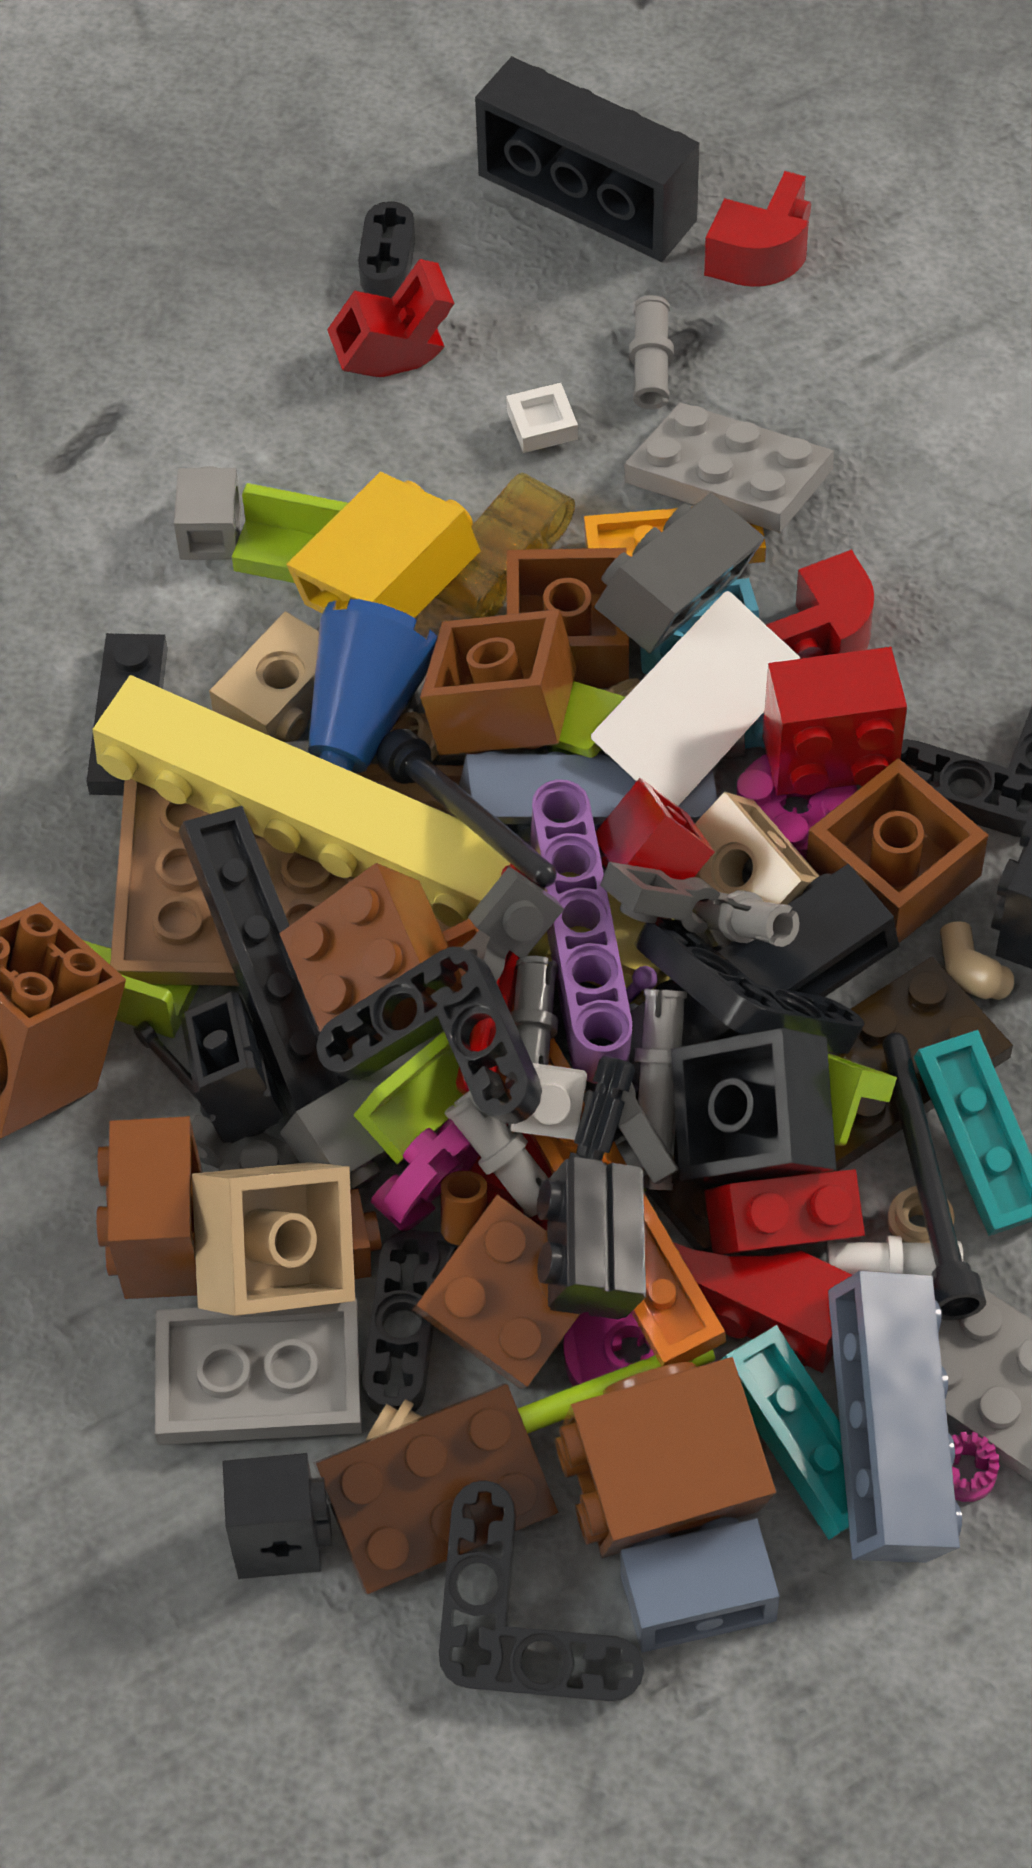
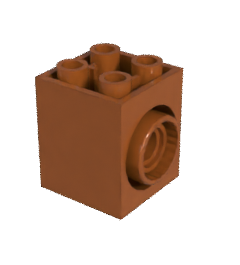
[0,902,126,1139]
[555,1357,776,1558]

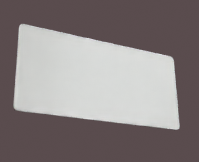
[591,591,801,806]

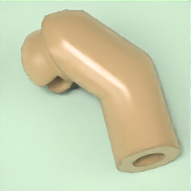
[940,921,1014,1000]

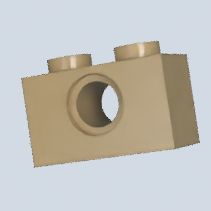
[209,611,319,742]
[695,792,819,905]

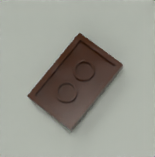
[313,1383,559,1594]

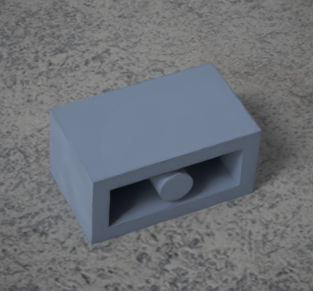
[621,1517,780,1653]

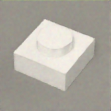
[506,383,578,453]
[508,1063,587,1140]

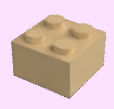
[192,1162,355,1316]

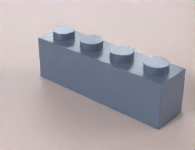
[459,751,717,851]
[828,1271,962,1563]

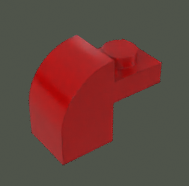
[704,171,811,287]
[327,259,455,377]
[766,549,874,658]

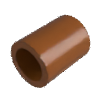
[441,1170,487,1246]

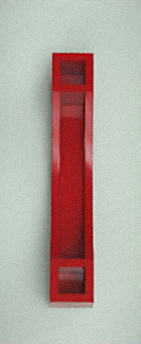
[470,1124,852,1373]

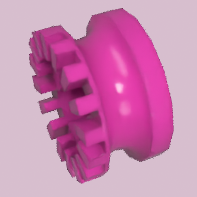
[952,1432,1000,1502]

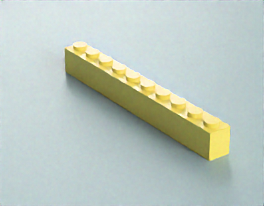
[93,675,674,1005]

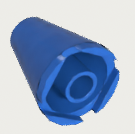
[308,599,437,773]

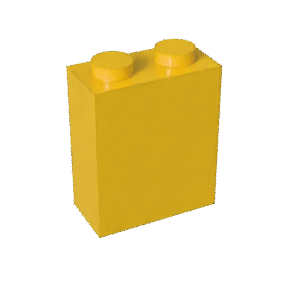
[286,471,481,618]

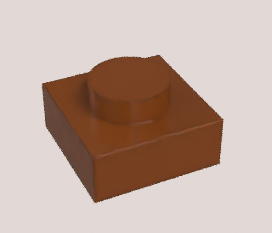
[350,1188,382,1280]

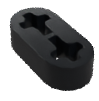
[358,201,415,298]

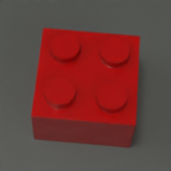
[762,646,907,796]

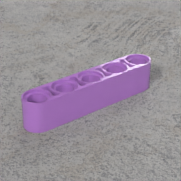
[530,779,632,1083]

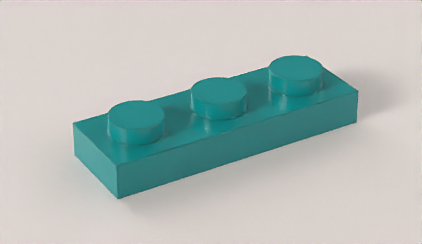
[913,1030,1032,1237]
[720,1325,849,1540]

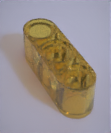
[435,472,575,618]

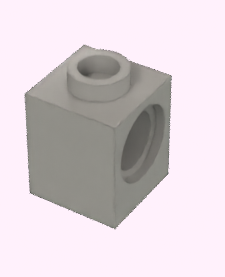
[174,466,241,560]

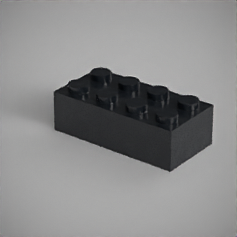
[475,56,700,262]

